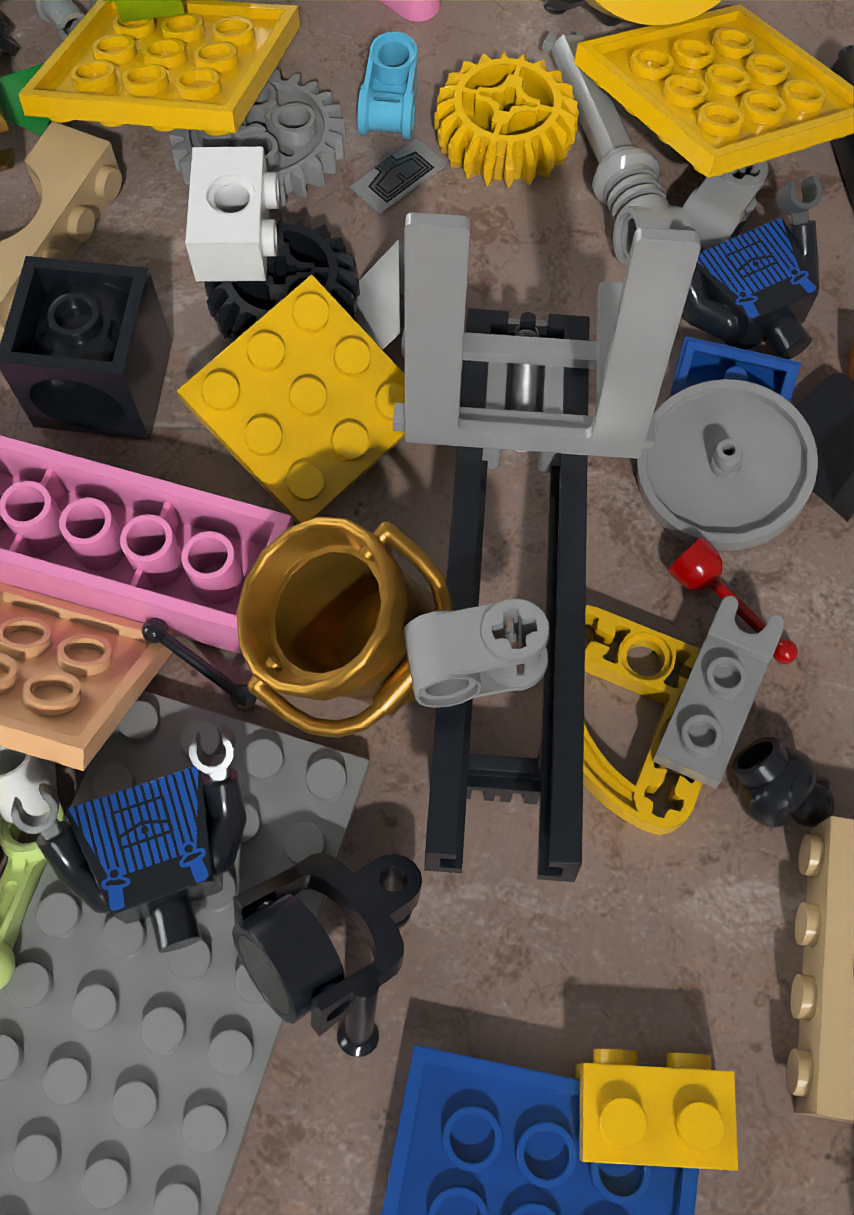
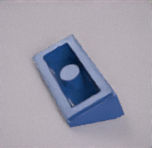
[670,336,801,402]

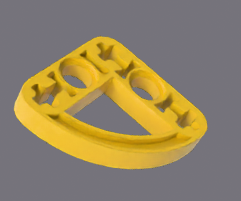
[583,605,703,835]

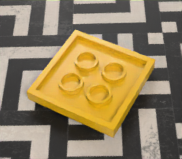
[177,274,405,524]

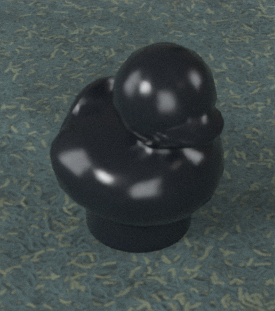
[732,737,834,828]

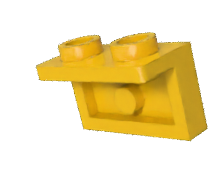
[575,1049,738,1171]

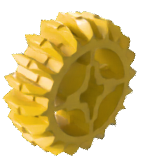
[434,50,579,189]

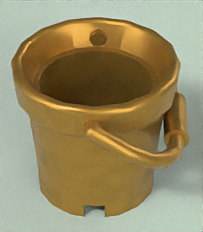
[236,517,453,738]

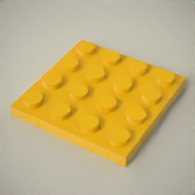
[18,0,301,136]
[574,4,854,178]

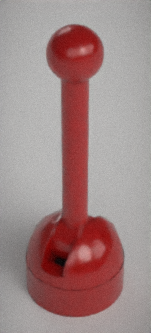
[667,536,798,664]

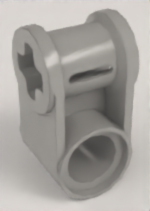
[683,161,769,250]
[403,599,549,708]

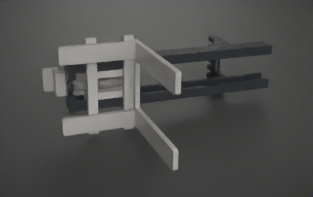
[393,212,701,882]

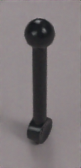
[142,618,257,710]

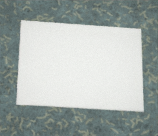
[357,240,400,350]

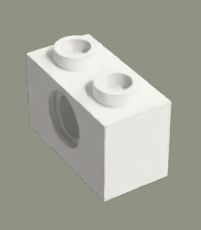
[185,147,279,282]

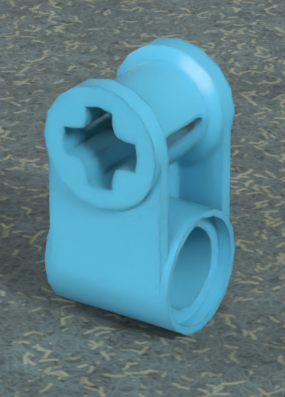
[357,31,418,140]

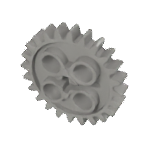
[169,69,346,206]

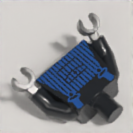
[678,176,823,359]
[11,727,247,953]

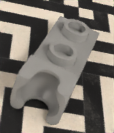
[653,596,785,789]

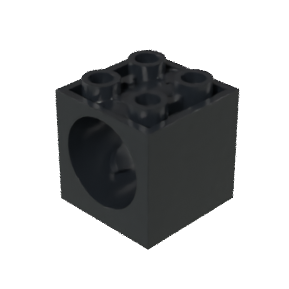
[0,256,172,439]

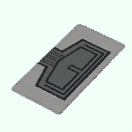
[350,137,447,214]

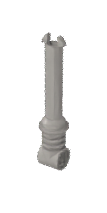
[542,31,690,266]

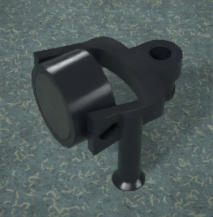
[232,853,422,1057]

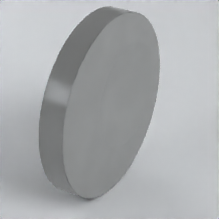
[636,379,818,551]

